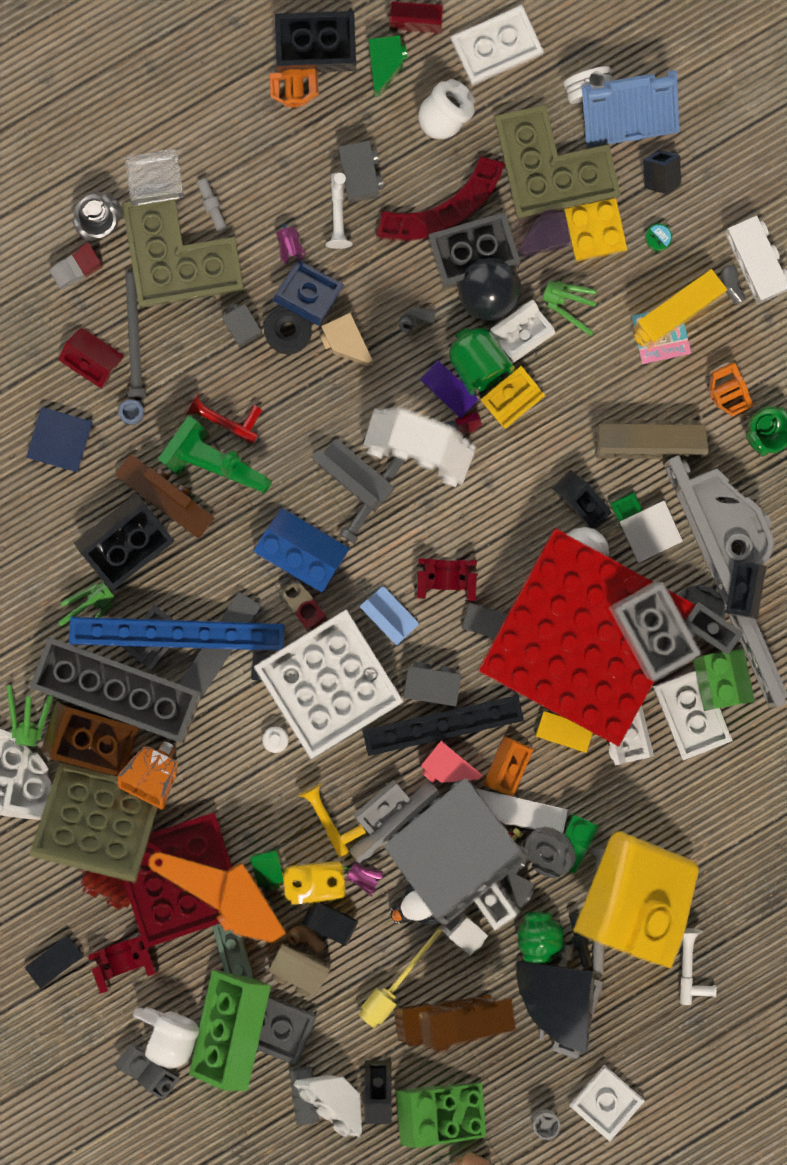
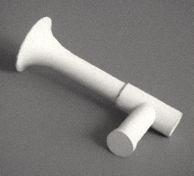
[325,173,353,249]
[680,928,717,1005]

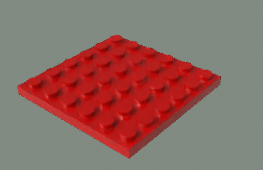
[477,528,695,747]

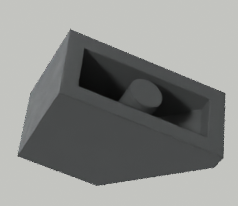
[684,602,743,655]

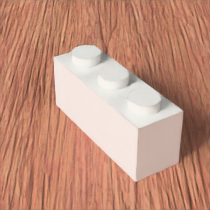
[725,216,787,305]

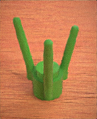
[542,280,597,336]
[59,582,115,626]
[7,685,53,746]

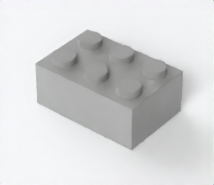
[609,581,701,681]

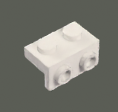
[490,300,555,363]
[609,705,654,765]

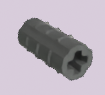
[289,1066,319,1125]

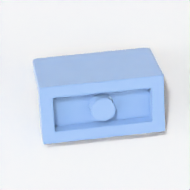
[360,587,418,646]

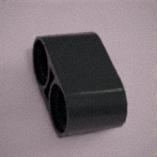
[302,901,358,946]

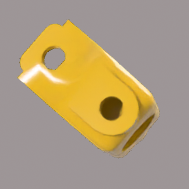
[284,861,346,904]

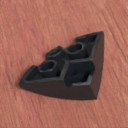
[517,961,595,1053]

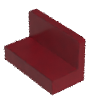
[389,1,443,34]
[58,328,124,389]

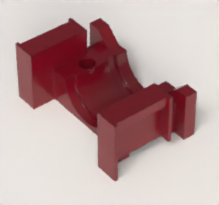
[415,558,478,601]
[87,935,160,994]

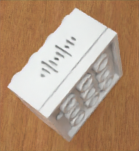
[254,610,403,759]

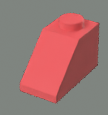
[420,741,482,783]

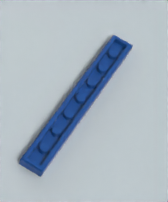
[69,617,285,651]

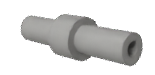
[197,178,226,231]

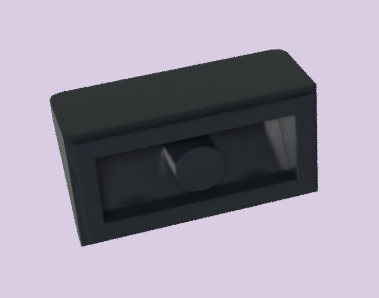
[725,560,767,619]

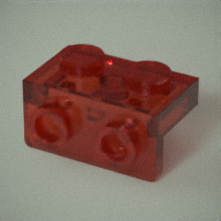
[80,870,130,910]

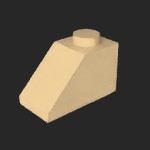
[319,313,373,366]

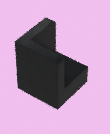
[643,150,681,194]

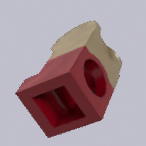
[280,579,328,633]

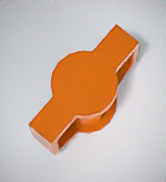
[270,68,319,107]
[709,362,754,416]

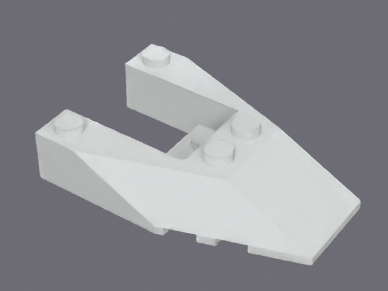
[363,408,476,487]

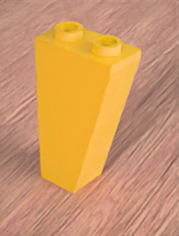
[633,269,727,350]

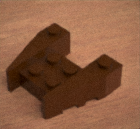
[394,994,516,1052]

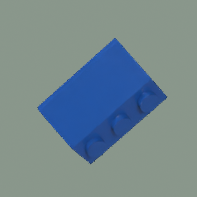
[253,508,350,594]

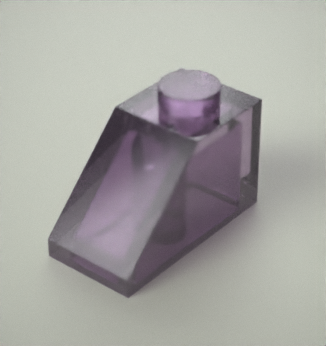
[517,209,571,258]

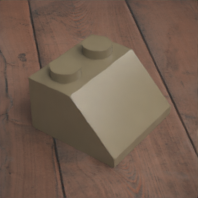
[268,940,331,997]

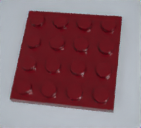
[123,812,232,949]

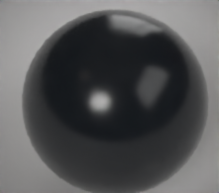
[458,257,521,321]

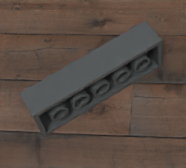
[30,637,202,743]

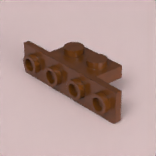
[116,454,215,538]

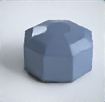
[118,399,145,426]

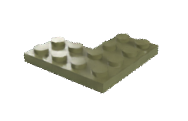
[494,105,621,220]
[122,194,244,308]

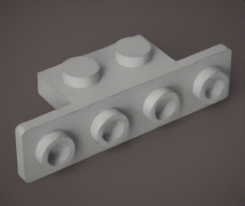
[349,780,440,863]

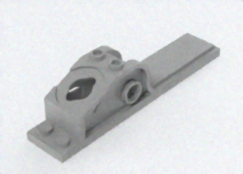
[663,455,787,708]

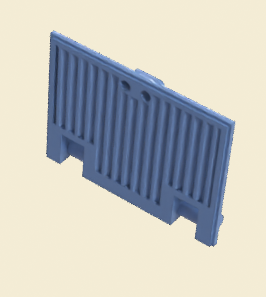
[582,70,680,148]

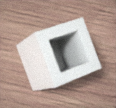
[440,912,488,956]

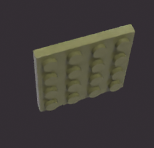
[30,763,158,882]

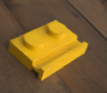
[480,366,546,430]

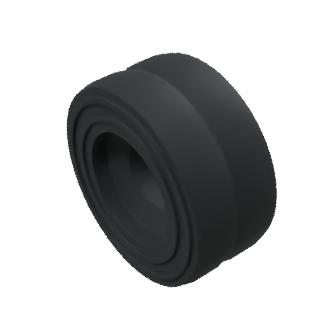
[264,306,312,355]

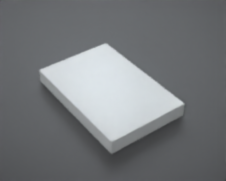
[450,5,544,86]
[653,670,733,760]

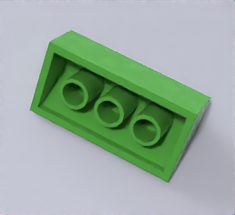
[189,970,271,1091]

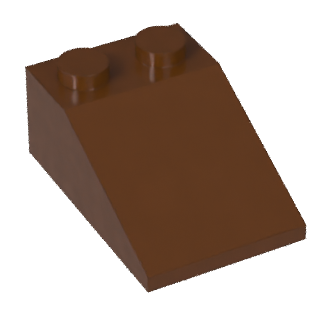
[40,701,139,777]

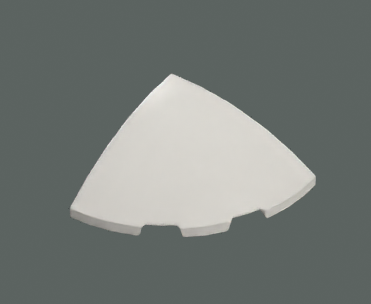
[0,729,52,820]

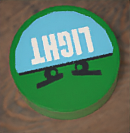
[645,224,672,252]

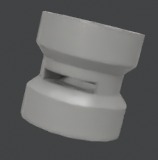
[532,1109,560,1140]

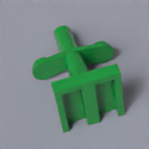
[158,416,272,494]

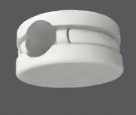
[563,66,613,104]

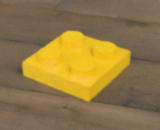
[564,198,627,262]

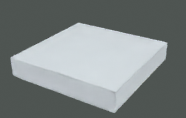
[569,1065,645,1141]

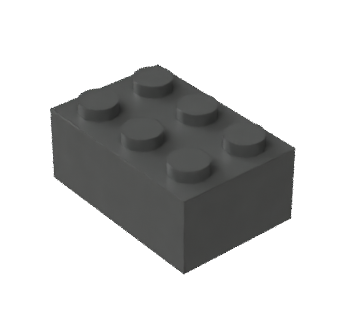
[428,212,520,290]

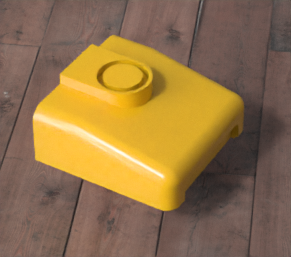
[574,831,699,969]

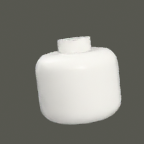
[262,727,289,753]

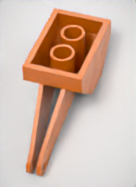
[149,853,286,942]

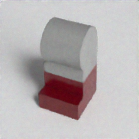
[49,243,103,290]

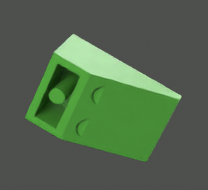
[396,1083,486,1148]

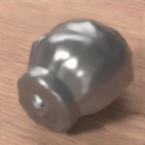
[72,191,124,242]

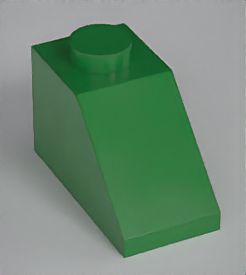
[369,36,408,97]
[563,814,598,873]
[250,849,285,891]

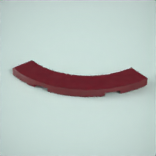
[376,156,505,241]

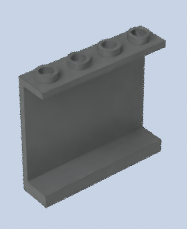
[383,778,529,925]

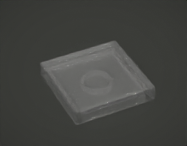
[125,148,184,206]

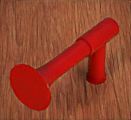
[185,392,263,445]

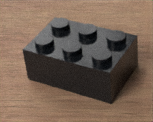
[275,11,357,73]
[74,493,175,591]

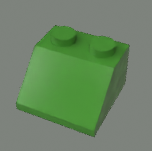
[693,650,755,711]

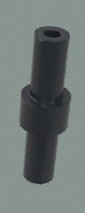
[569,913,593,968]

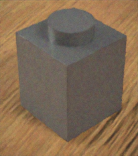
[222,304,262,348]

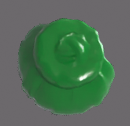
[746,406,787,457]
[518,911,564,964]

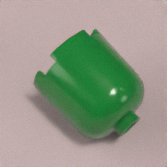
[449,328,515,396]

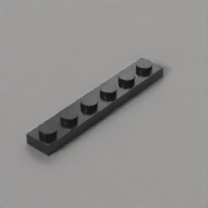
[362,695,524,756]

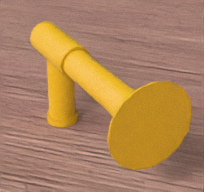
[297,783,366,857]

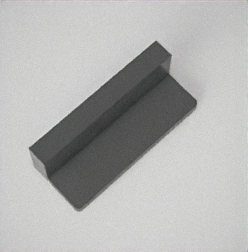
[312,439,394,513]

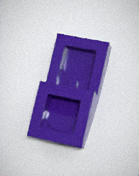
[419,360,478,418]

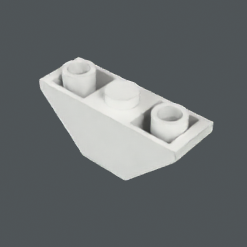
[293,1075,362,1137]

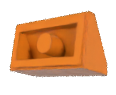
[484,737,534,797]

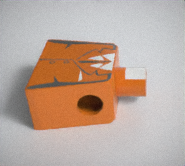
[118,741,178,810]

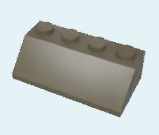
[596,419,708,460]

